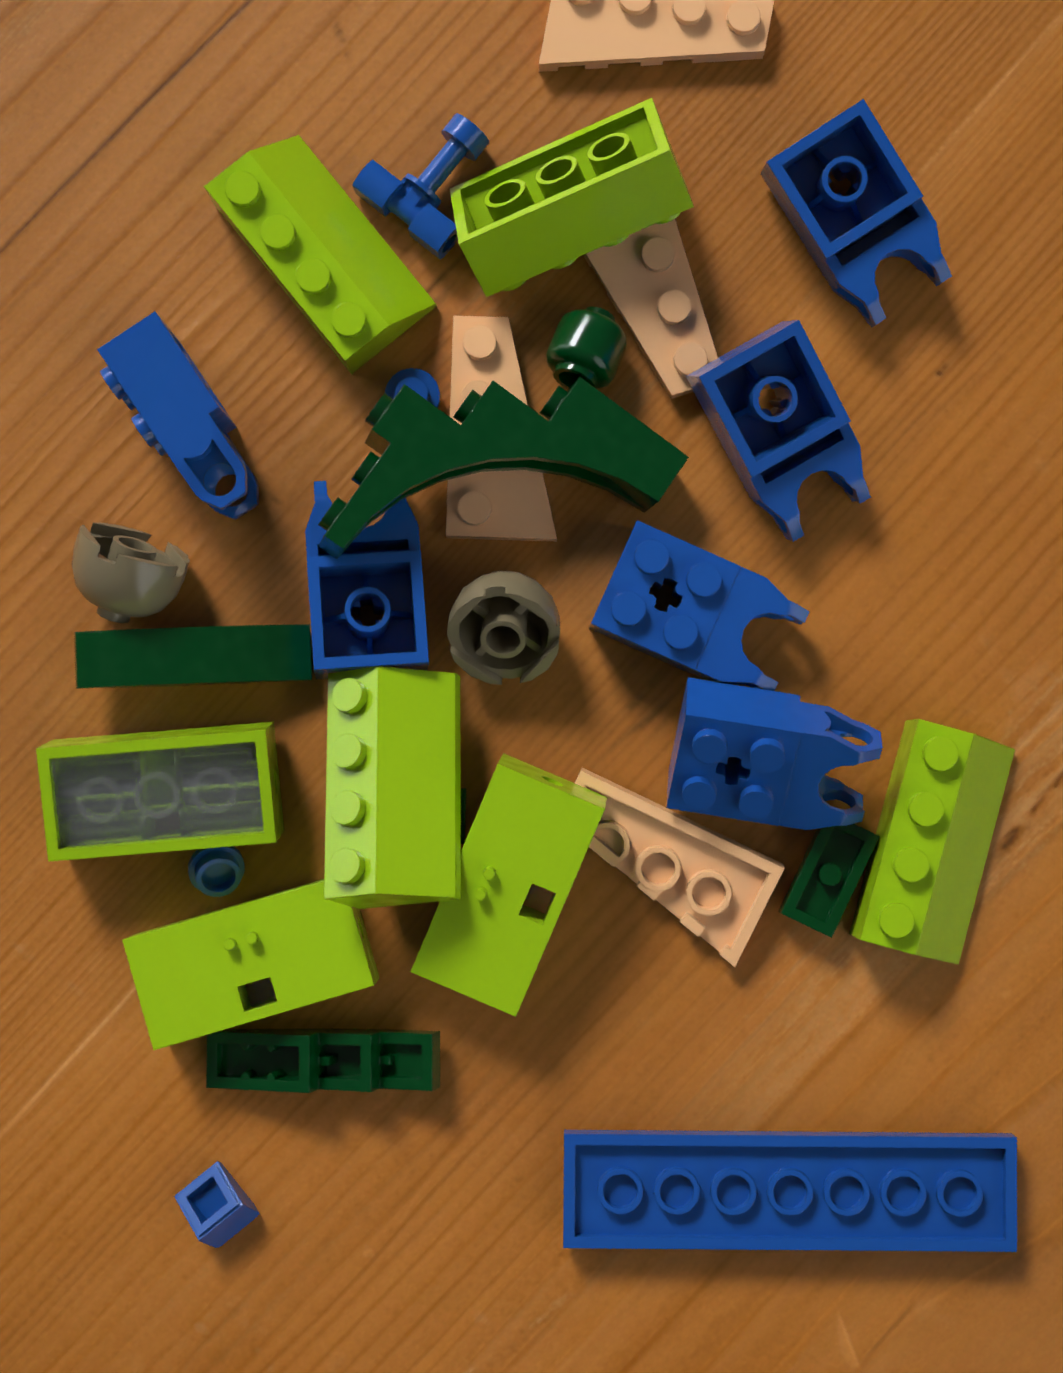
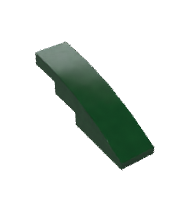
[74,624,312,689]
[206,1029,440,1093]

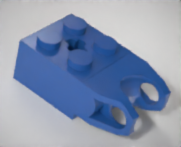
[761,99,952,328]
[97,311,259,520]
[686,320,871,542]
[305,481,429,679]
[589,520,810,691]
[666,677,883,830]

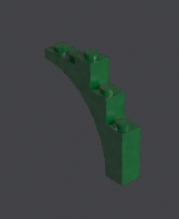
[318,377,689,559]

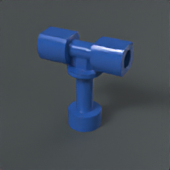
[352,113,489,260]

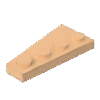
[539,0,774,72]
[583,219,718,399]
[446,316,557,542]
[575,768,785,967]

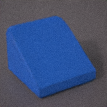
[174,1161,259,1248]

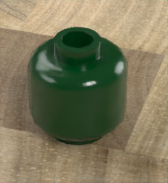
[546,306,627,390]

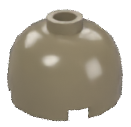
[72,522,190,623]
[447,570,561,685]

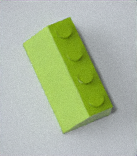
[449,98,694,297]
[204,135,437,374]
[324,666,461,909]
[849,719,1015,965]

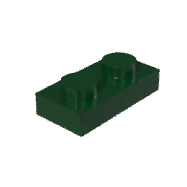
[778,824,880,938]

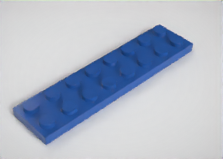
[563,1130,1017,1252]

